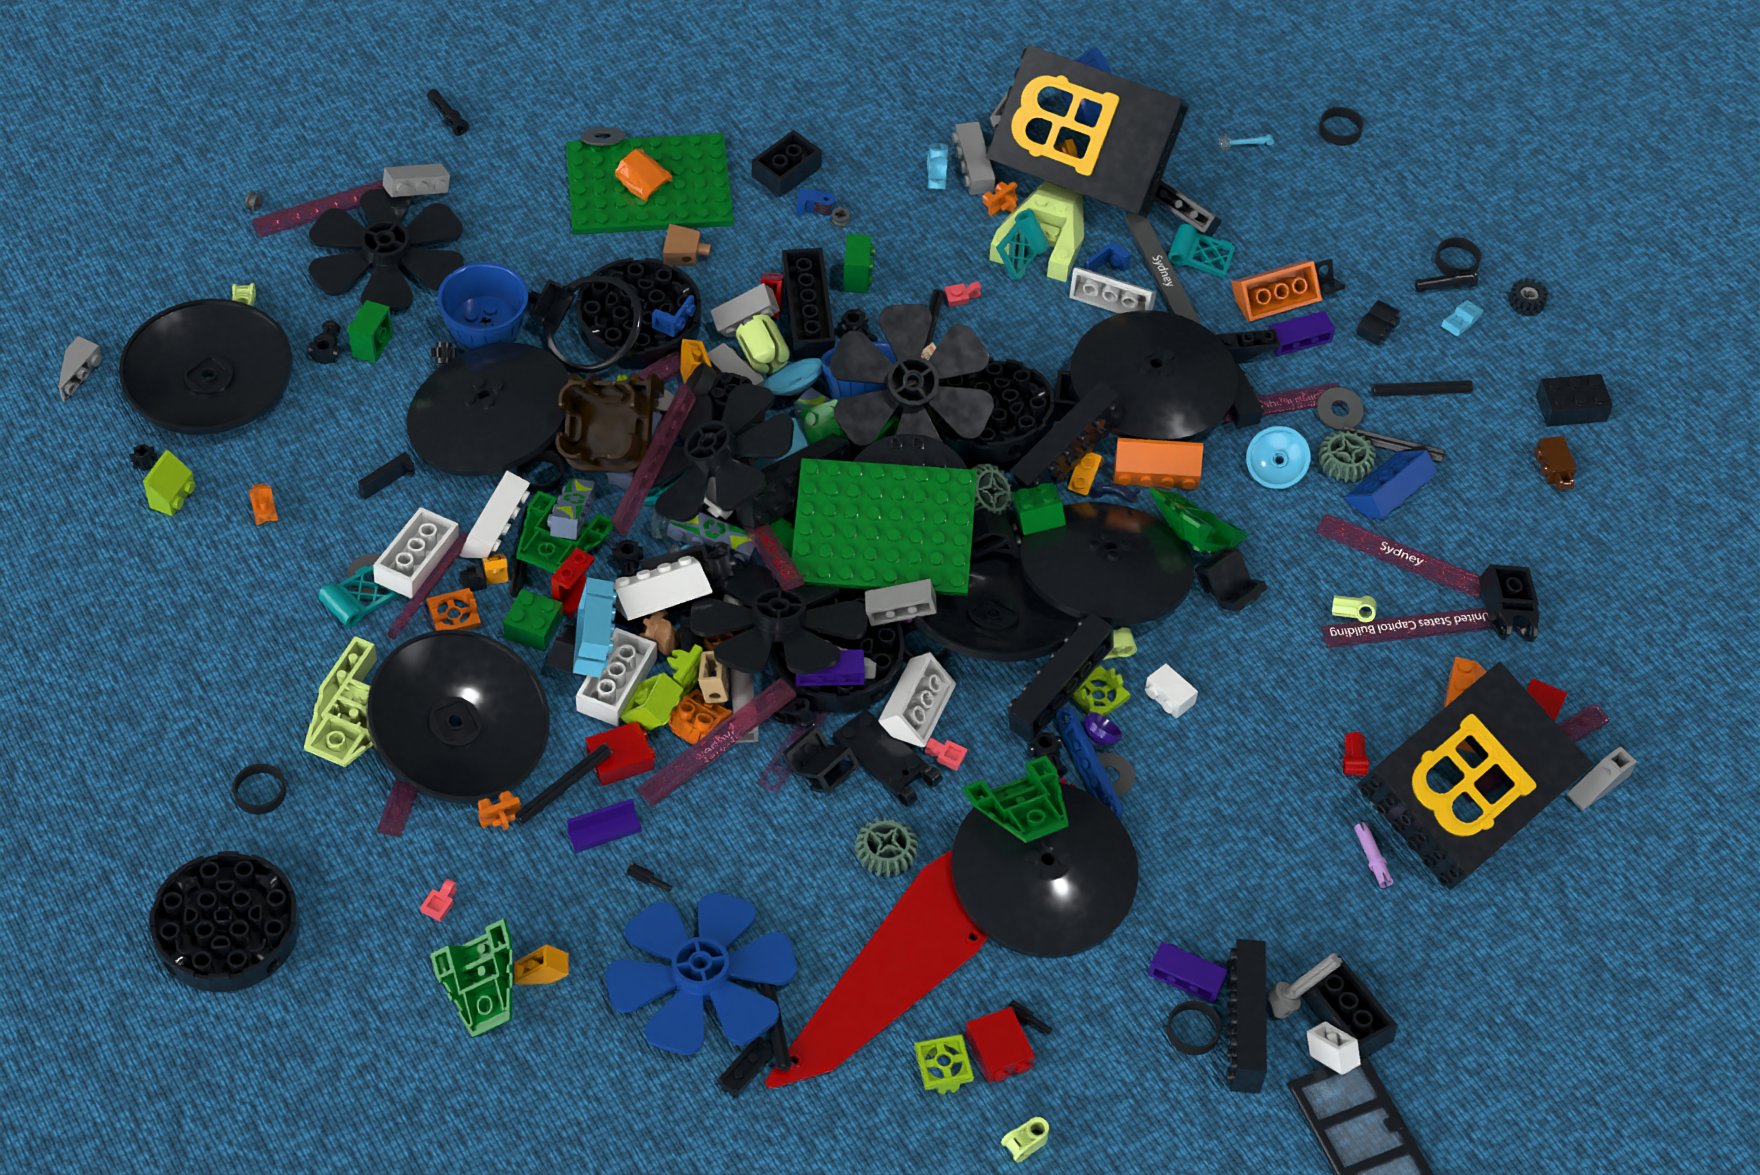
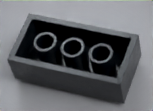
[1300,955,1398,1059]

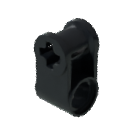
[770,694,816,728]

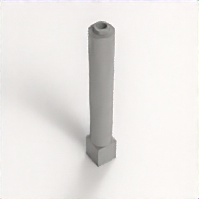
[723,594,758,743]

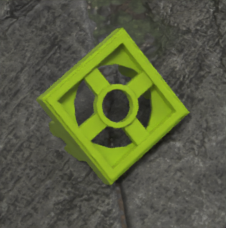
[667,644,703,701]
[1071,665,1131,717]
[914,1034,974,1095]

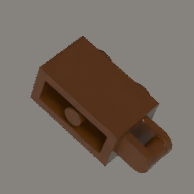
[1534,436,1577,491]

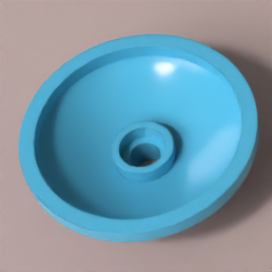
[764,358,823,396]
[1246,426,1311,489]

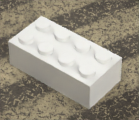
[373,507,459,599]
[576,628,657,727]

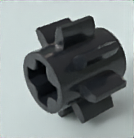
[431,342,457,364]
[129,444,158,471]

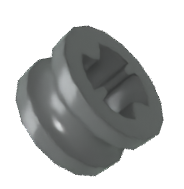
[245,191,263,211]
[832,208,850,227]

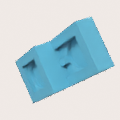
[1441,300,1484,337]

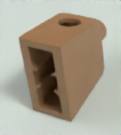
[663,224,711,266]

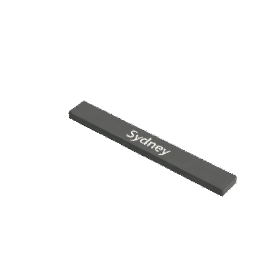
[1125,214,1202,325]

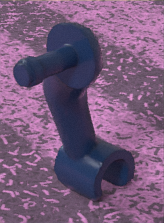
[1090,481,1141,502]

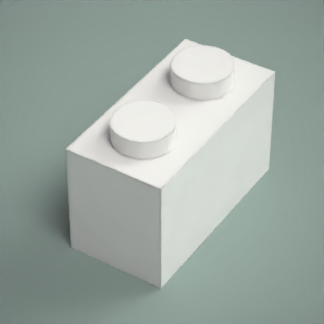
[1145,664,1198,719]
[1307,1021,1361,1075]

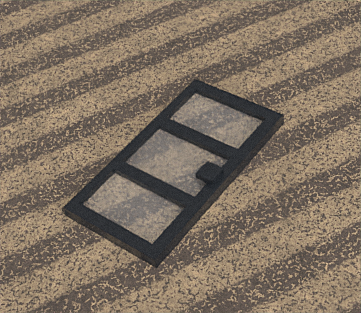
[1287,1056,1434,1175]

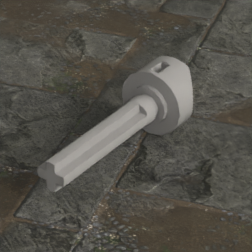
[1266,953,1342,1019]

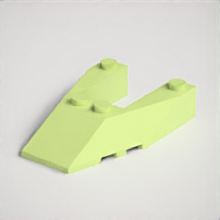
[989,181,1084,282]
[304,636,377,767]

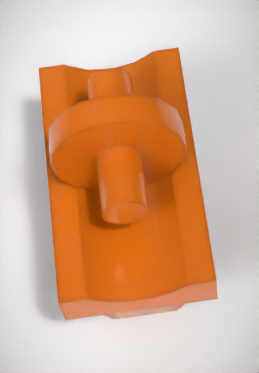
[982,182,1018,217]
[249,483,278,525]
[478,791,520,831]

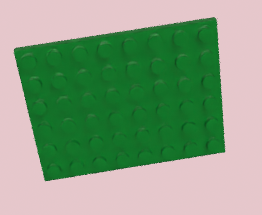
[566,133,734,235]
[789,458,977,596]

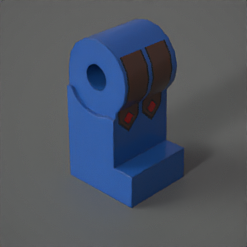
[796,188,835,216]

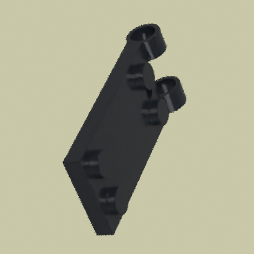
[832,709,943,807]

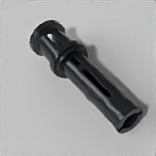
[427,89,469,136]
[1415,268,1478,293]

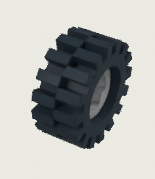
[1508,278,1548,316]

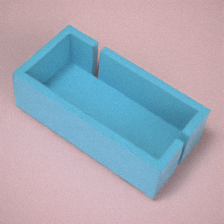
[573,577,617,678]

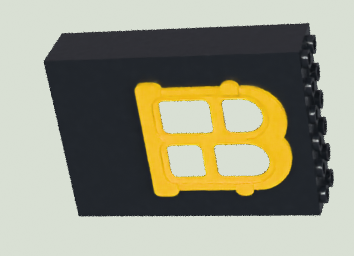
[986,44,1190,218]
[1356,661,1593,890]

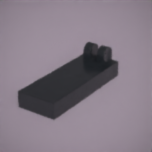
[358,452,415,500]
[718,1036,775,1098]

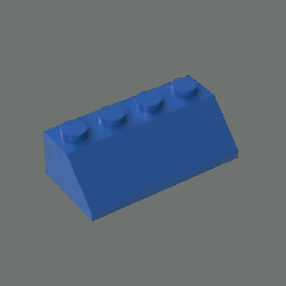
[1344,450,1437,519]

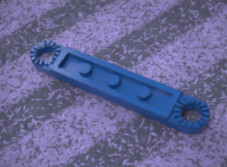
[1055,707,1123,819]

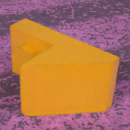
[482,553,509,585]

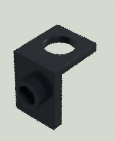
[1314,259,1345,294]

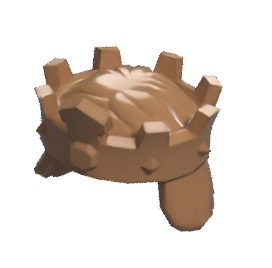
[640,609,681,656]

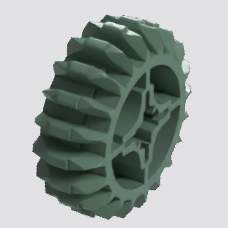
[1318,430,1376,483]
[970,464,1013,515]
[855,817,918,877]

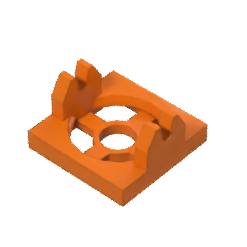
[426,588,481,631]

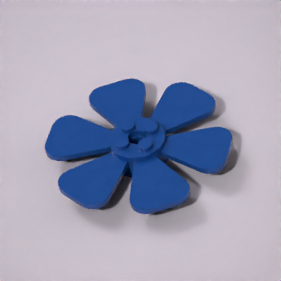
[606,893,796,1055]

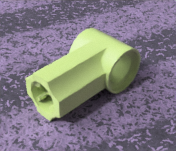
[1332,595,1377,622]

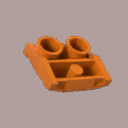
[615,149,672,202]
[668,689,733,744]

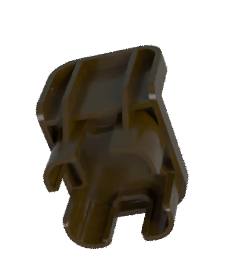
[556,373,665,473]

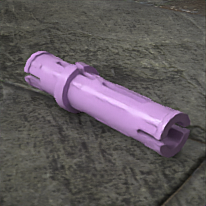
[1354,822,1394,888]

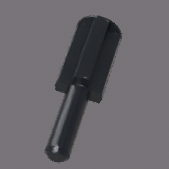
[626,862,672,892]
[1007,999,1052,1034]

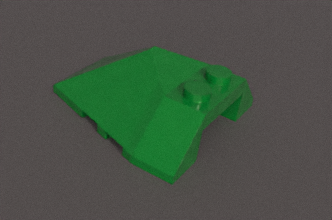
[1149,487,1249,555]
[516,491,617,573]
[962,755,1069,843]
[430,918,512,1037]

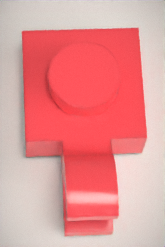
[944,282,981,307]
[925,738,968,771]
[420,879,457,922]

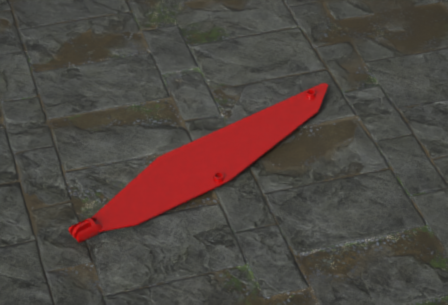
[765,775,1075,1089]

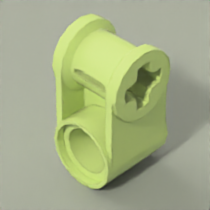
[232,283,256,306]
[1103,628,1137,660]
[1001,1117,1049,1163]

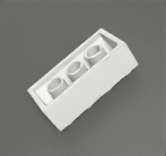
[1069,267,1156,314]
[460,471,530,558]
[613,556,712,621]
[878,652,956,747]

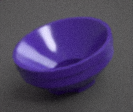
[1084,712,1123,746]

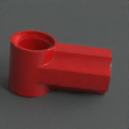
[1343,731,1369,776]

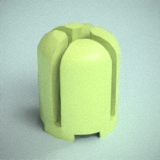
[736,314,790,375]

